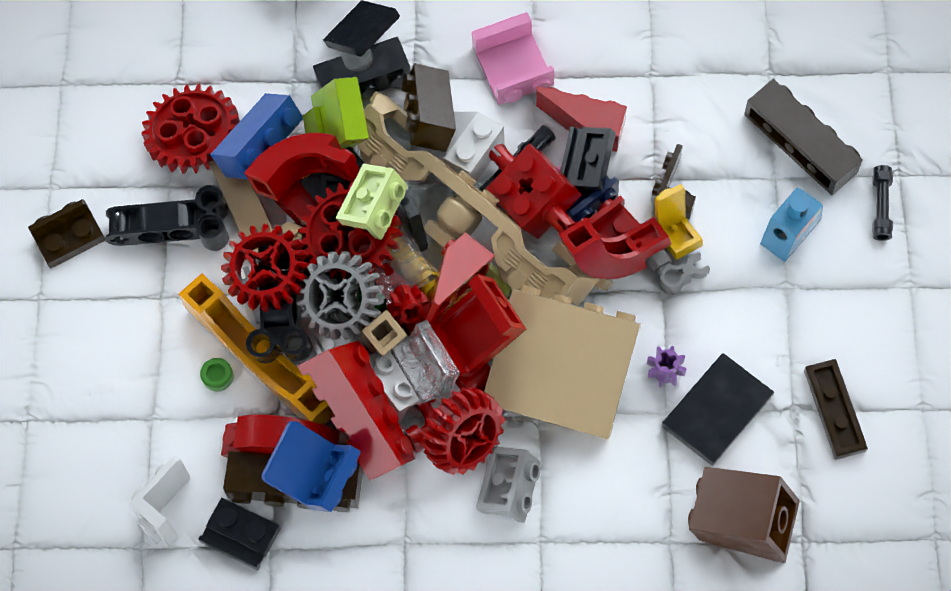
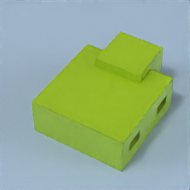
[302,77,369,149]

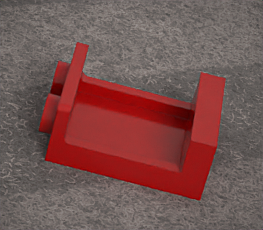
[422,274,527,377]

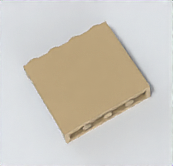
[484,285,642,439]

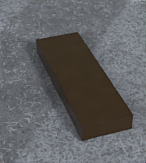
[803,359,868,460]

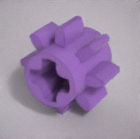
[646,346,687,387]

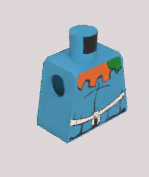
[760,187,823,262]

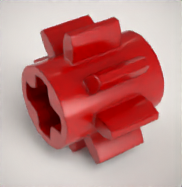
[387,284,429,324]

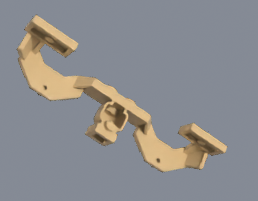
[358,91,614,306]

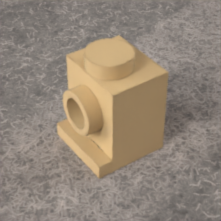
[358,310,407,357]

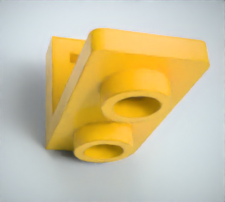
[655,184,703,260]

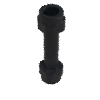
[872,165,893,241]

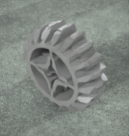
[296,251,384,340]

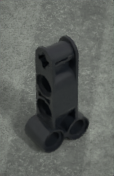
[105,185,229,251]
[246,245,313,364]

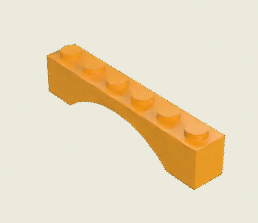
[178,273,333,425]

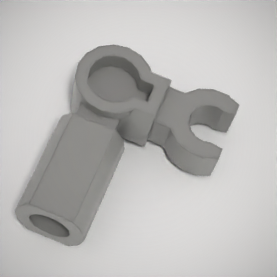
[646,249,710,295]

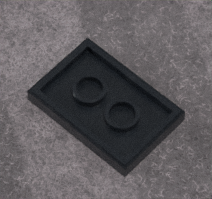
[661,353,774,467]

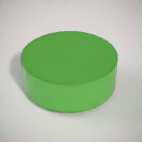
[200,358,234,392]

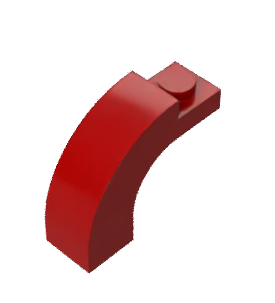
[244,133,360,202]
[559,217,672,279]
[221,415,340,458]

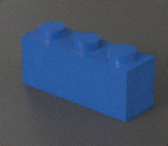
[210,93,303,180]

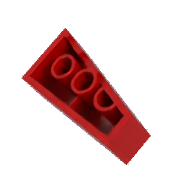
[297,340,415,481]

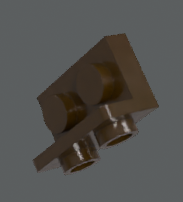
[28,199,105,269]

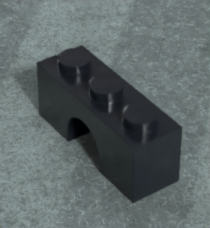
[313,36,411,98]

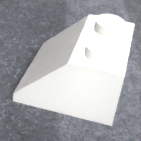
[425,111,505,186]

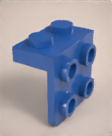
[262,421,361,512]

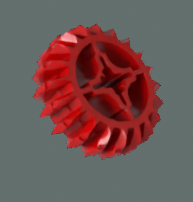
[221,223,309,312]
[421,387,505,475]

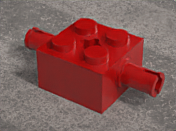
[486,143,582,239]

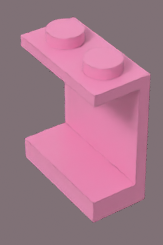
[471,12,554,105]

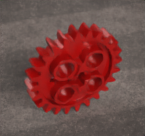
[141,84,240,174]
[298,181,402,280]

